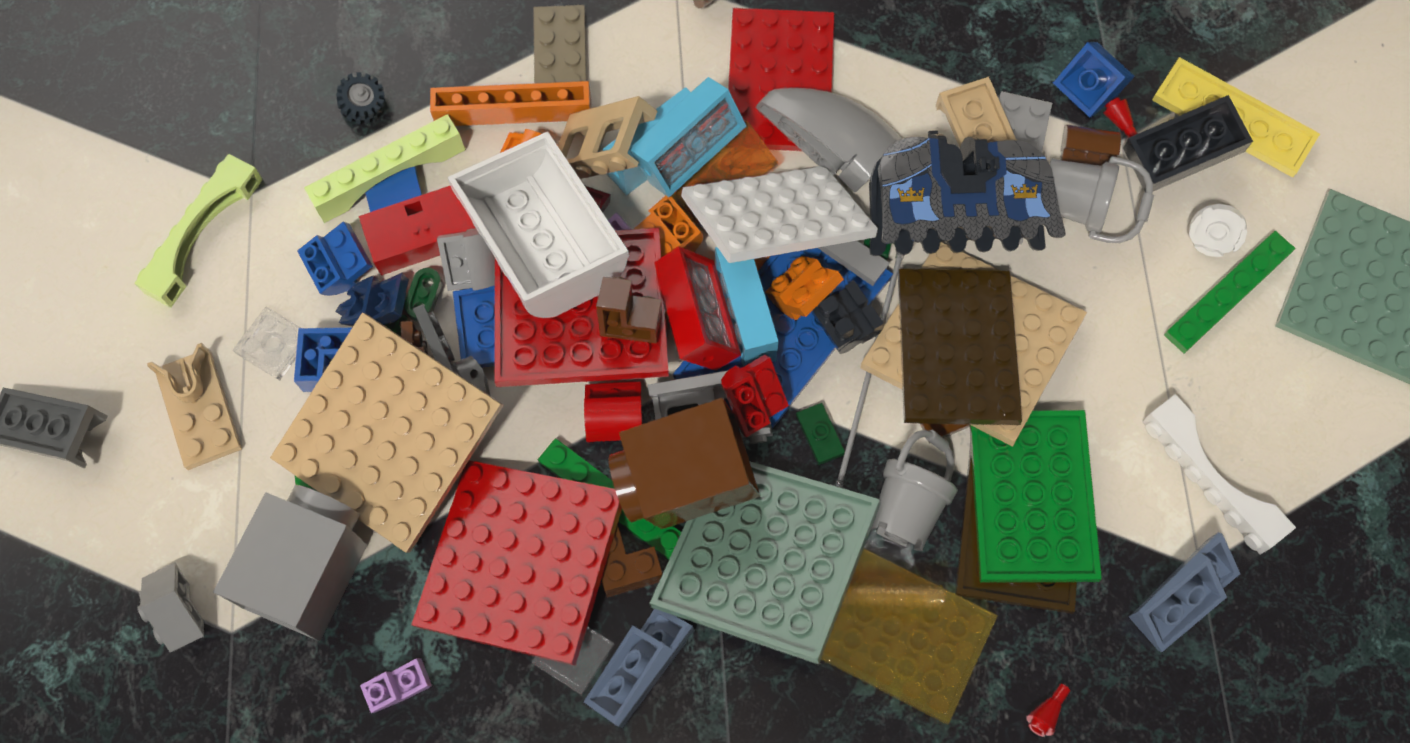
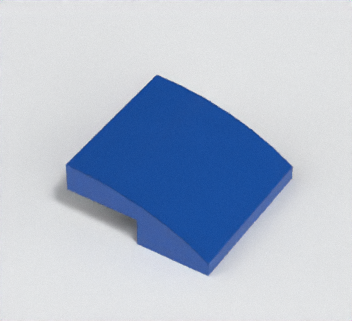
[365,166,422,212]

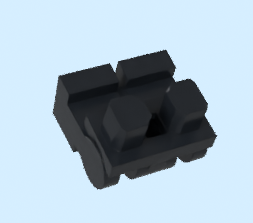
[811,281,884,354]

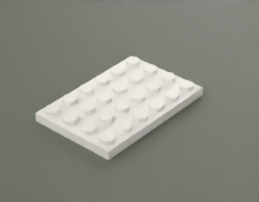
[681,166,878,263]

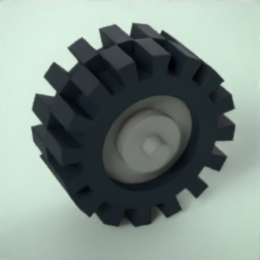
[336,72,385,124]

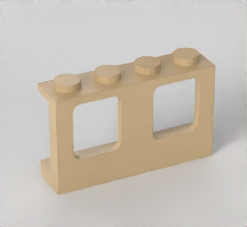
[558,96,657,179]

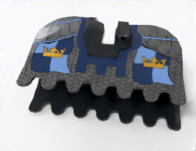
[869,130,1066,256]

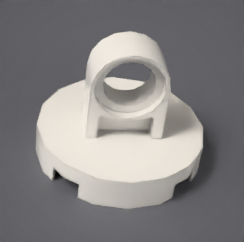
[1189,204,1247,257]

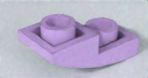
[360,658,432,713]

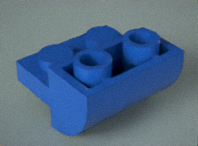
[297,221,373,296]

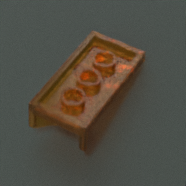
[671,120,779,225]

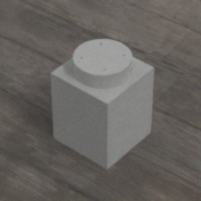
[213,485,367,641]

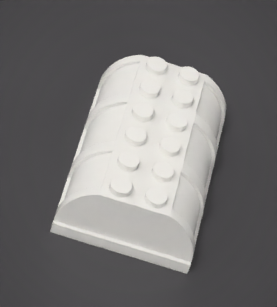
[448,131,629,318]

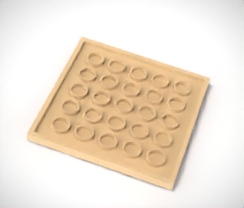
[860,242,1087,447]
[270,313,504,553]

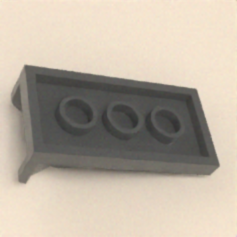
[413,304,491,396]
[0,387,108,469]

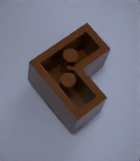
[596,277,662,343]
[602,527,662,598]

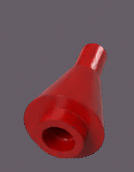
[1103,97,1138,138]
[1026,684,1070,736]

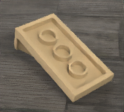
[936,77,1016,148]
[147,343,242,470]

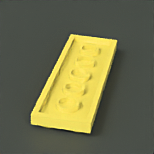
[1152,57,1320,178]

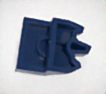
[335,273,409,326]

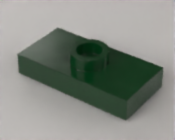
[796,403,845,465]

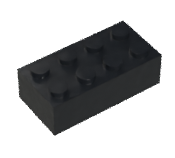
[1123,95,1253,193]

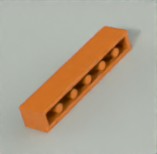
[430,81,591,126]

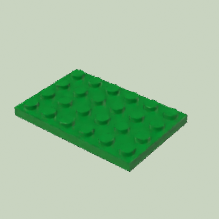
[969,410,1102,582]

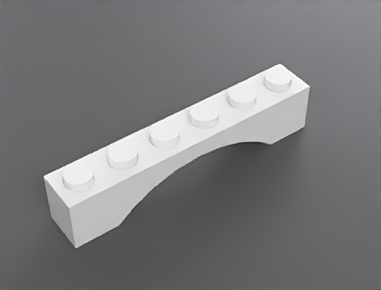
[1142,394,1296,554]

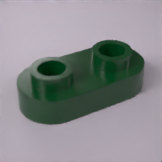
[404,268,442,321]

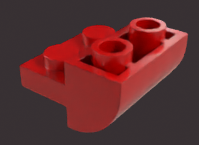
[721,355,789,437]
[584,382,642,442]

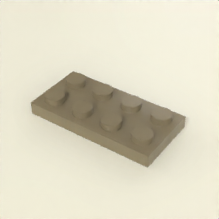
[534,5,587,83]

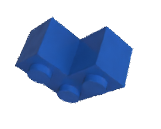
[294,328,352,392]

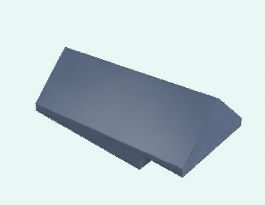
[1129,532,1240,653]
[584,609,695,728]

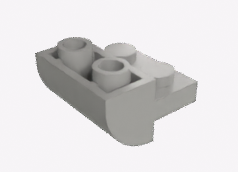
[437,228,495,291]

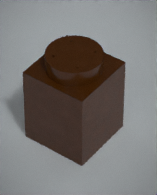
[609,398,761,529]

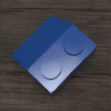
[1053,42,1135,117]

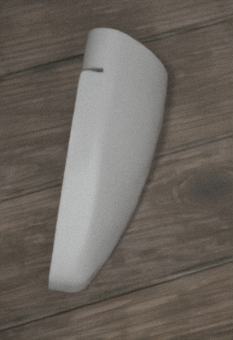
[755,88,903,193]

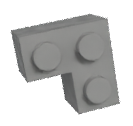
[138,562,204,652]

